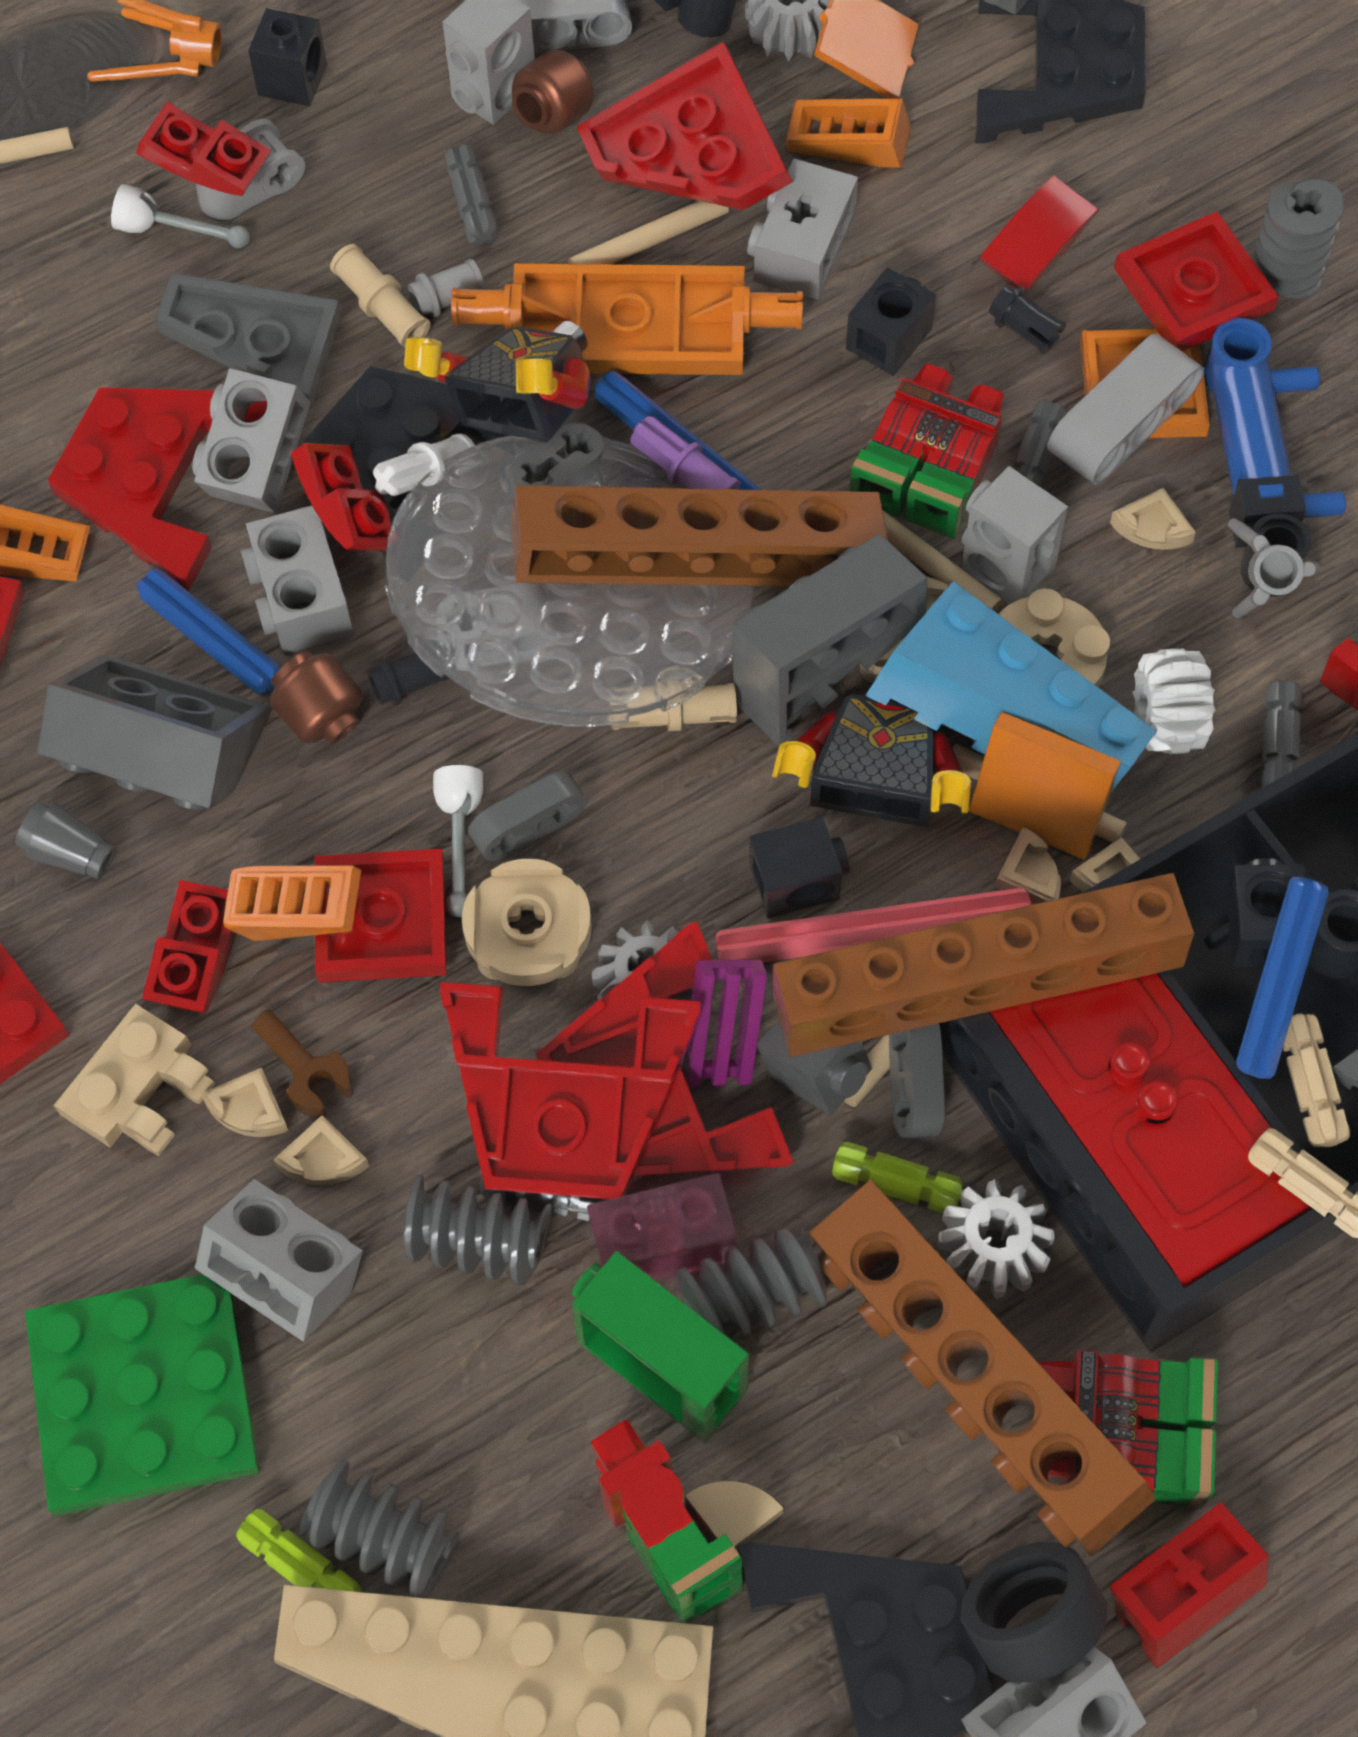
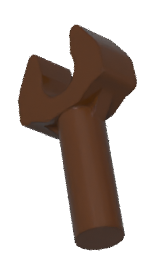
[252,1010,353,1118]

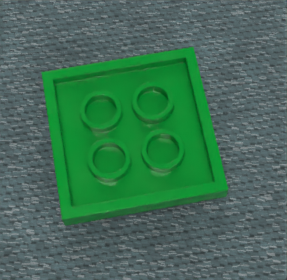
[25,1274,260,1516]

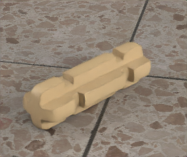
[1283,1013,1350,1148]
[1248,1128,1358,1238]

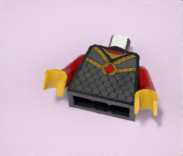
[404,321,591,442]
[772,694,971,828]

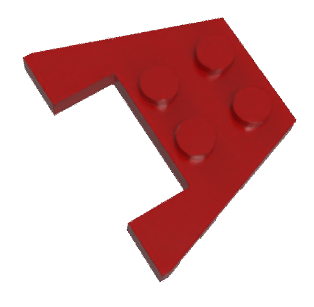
[48,387,267,591]
[535,921,794,1176]
[440,982,703,1200]

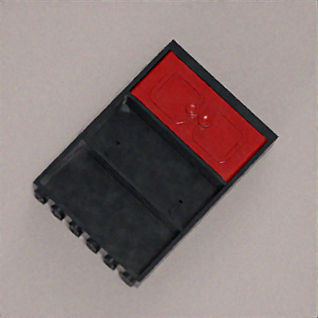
[939,733,1358,1353]

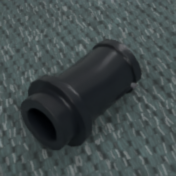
[989,284,1066,354]
[367,643,451,706]

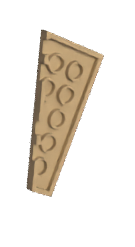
[274,1585,713,1737]

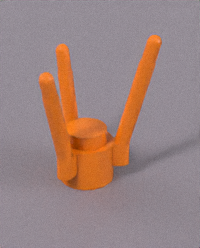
[87,0,222,82]

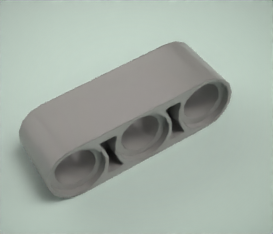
[519,0,632,54]
[1047,333,1204,485]

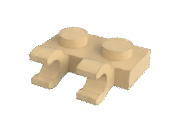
[54,1004,215,1156]

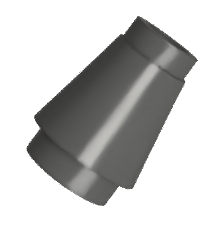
[15,802,116,880]

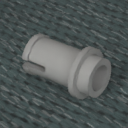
[407,259,485,318]

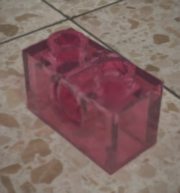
[587,1173,737,1281]

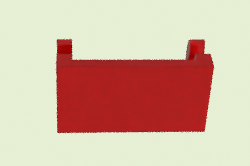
[1110,1502,1269,1669]

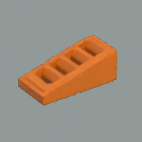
[785,98,910,168]
[0,504,90,582]
[223,866,361,941]

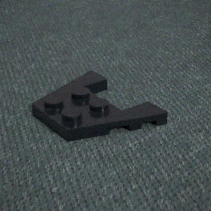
[975,0,1145,144]
[298,366,532,586]
[738,1542,993,1737]

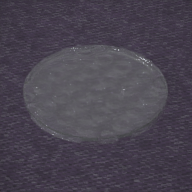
[385,436,753,726]

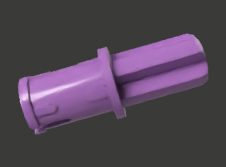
[630,416,741,490]

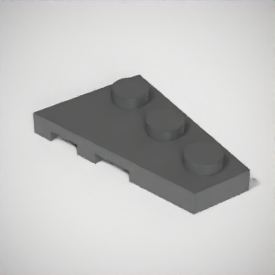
[155,273,341,409]

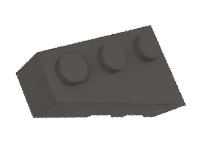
[732,534,928,747]

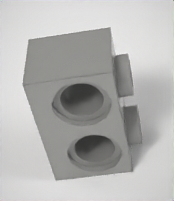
[442,0,535,125]
[192,368,311,514]
[961,466,1068,604]
[240,506,354,655]
[195,1179,363,1341]
[961,1646,1147,1737]

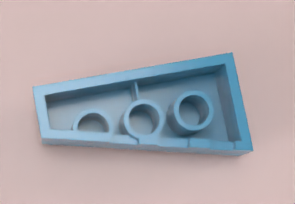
[865,581,1157,792]

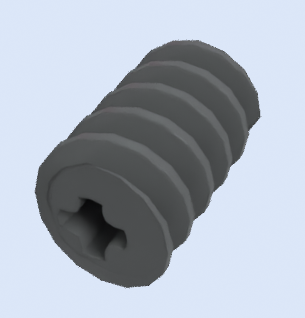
[1252,178,1345,299]
[403,1175,552,1286]
[674,1227,827,1337]
[300,1459,459,1599]

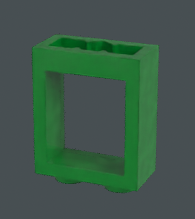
[571,1251,749,1444]

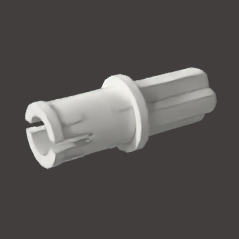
[373,433,477,496]

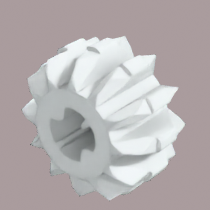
[1132,649,1216,754]
[937,1179,1055,1299]

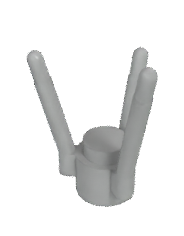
[1228,518,1321,618]

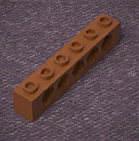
[510,485,888,586]
[773,873,1194,1057]
[809,1179,1156,1557]

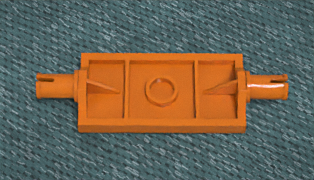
[451,264,803,375]

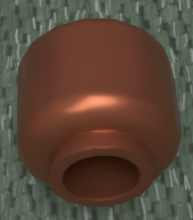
[511,50,594,134]
[270,651,363,745]

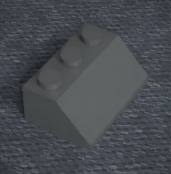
[37,654,271,810]

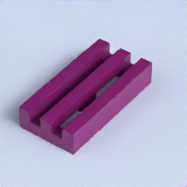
[682,960,767,1086]

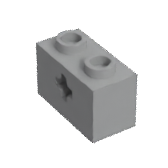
[747,158,858,300]

